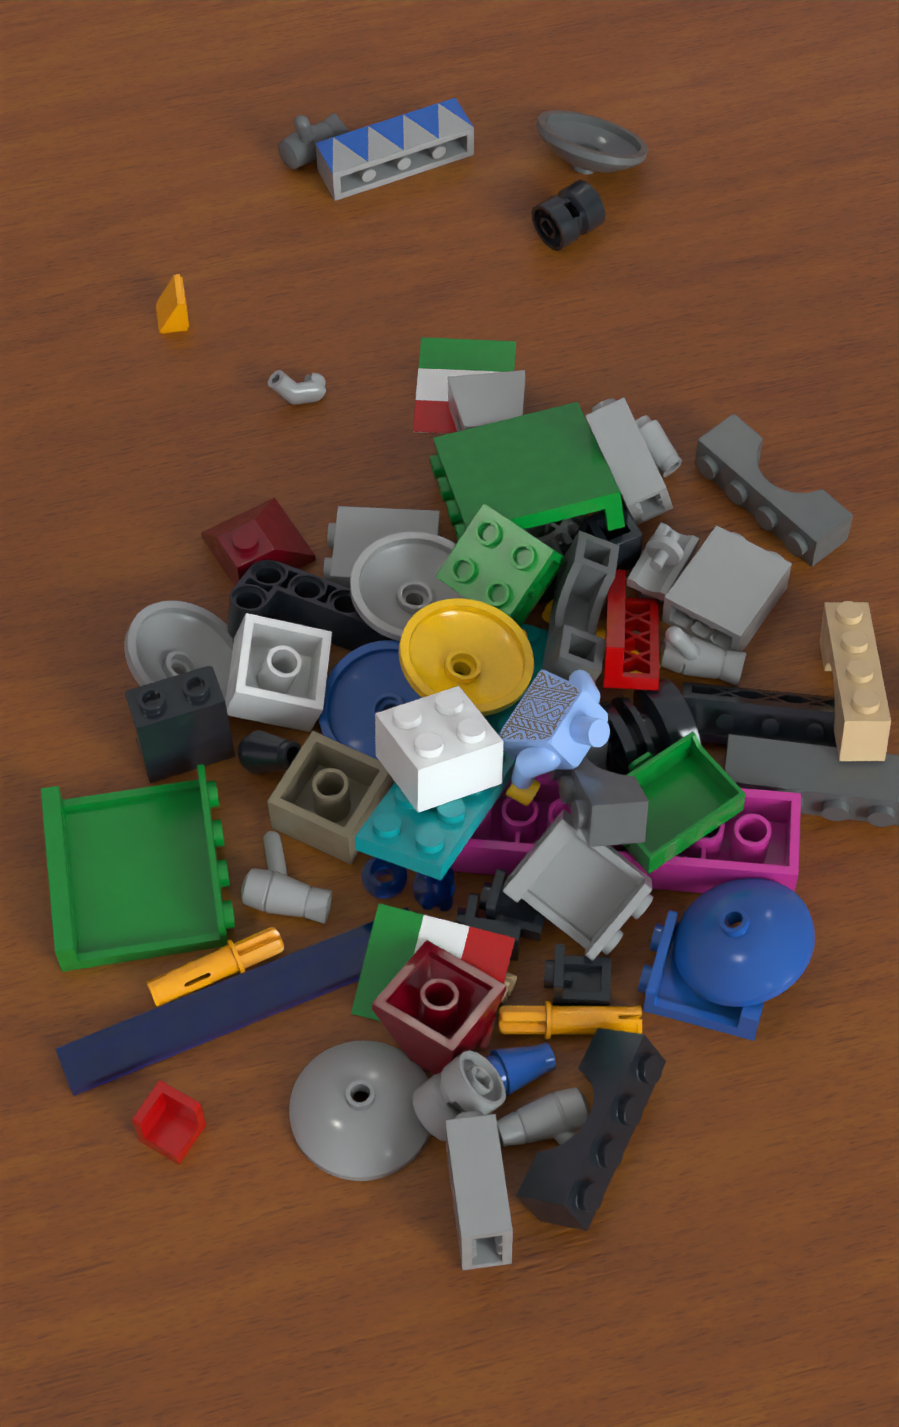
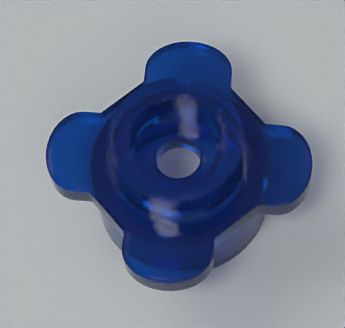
[413,867,455,911]

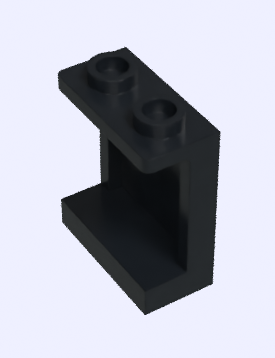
[125,666,235,783]

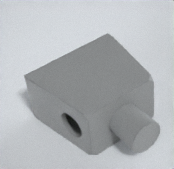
[447,370,526,432]

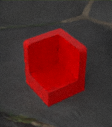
[132,1080,206,1164]

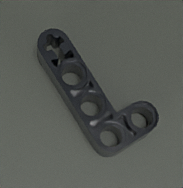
[227,560,396,651]

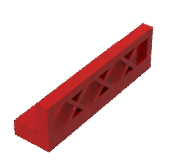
[604,570,659,691]

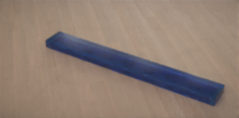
[55,907,409,1096]

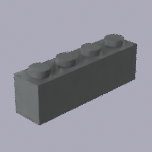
[724,734,899,827]

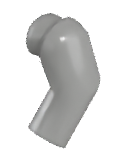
[268,370,326,405]

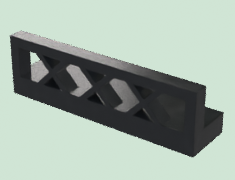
[682,682,837,747]

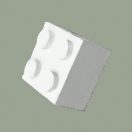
[225,613,332,732]
[375,686,504,813]

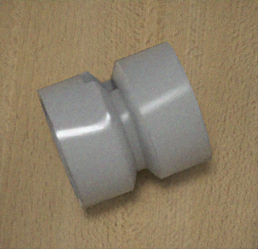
[412,1050,506,1141]

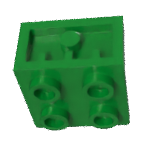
[436,504,567,628]

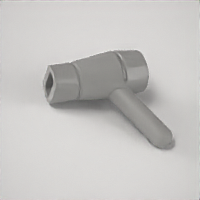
[659,626,746,686]
[241,831,332,924]
[497,1087,590,1147]

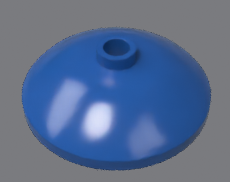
[319,640,422,760]
[673,878,815,1007]

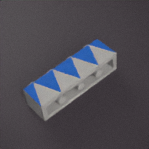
[315,97,474,201]

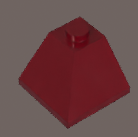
[201,497,316,586]
[372,940,506,1075]

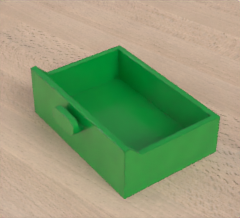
[622,731,746,874]

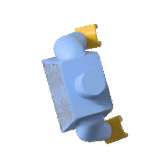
[498,669,610,806]

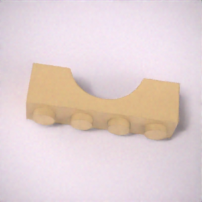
[819,601,891,761]

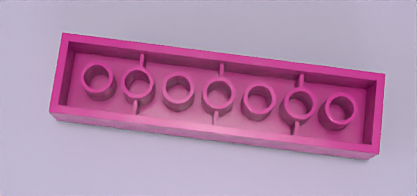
[448,772,801,893]

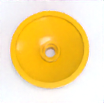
[399,598,534,716]

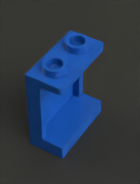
[638,910,764,1041]

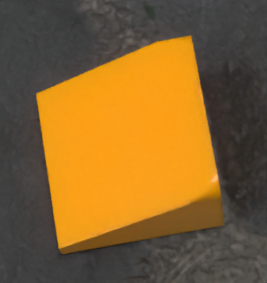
[156,274,189,333]

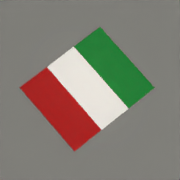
[413,337,516,434]
[351,903,515,1050]

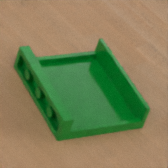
[429,402,625,542]
[41,764,236,972]

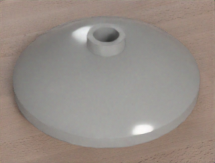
[350,531,466,641]
[124,601,234,702]
[289,1040,430,1181]

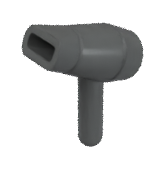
[278,113,349,170]

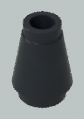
[238,730,302,775]

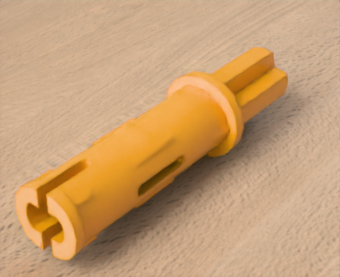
[146,927,284,1008]
[498,1001,642,1039]

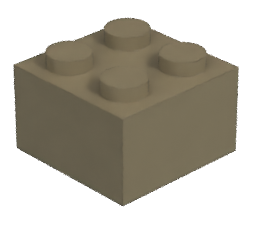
[267,731,394,865]

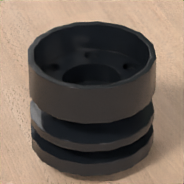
[599,678,701,775]

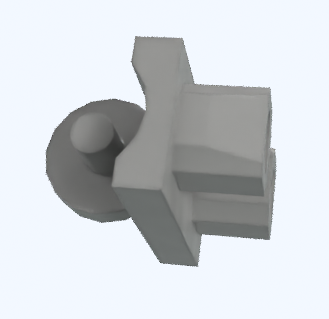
[627,522,700,605]

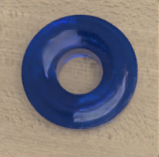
[361,856,407,899]

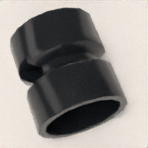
[531,180,605,251]

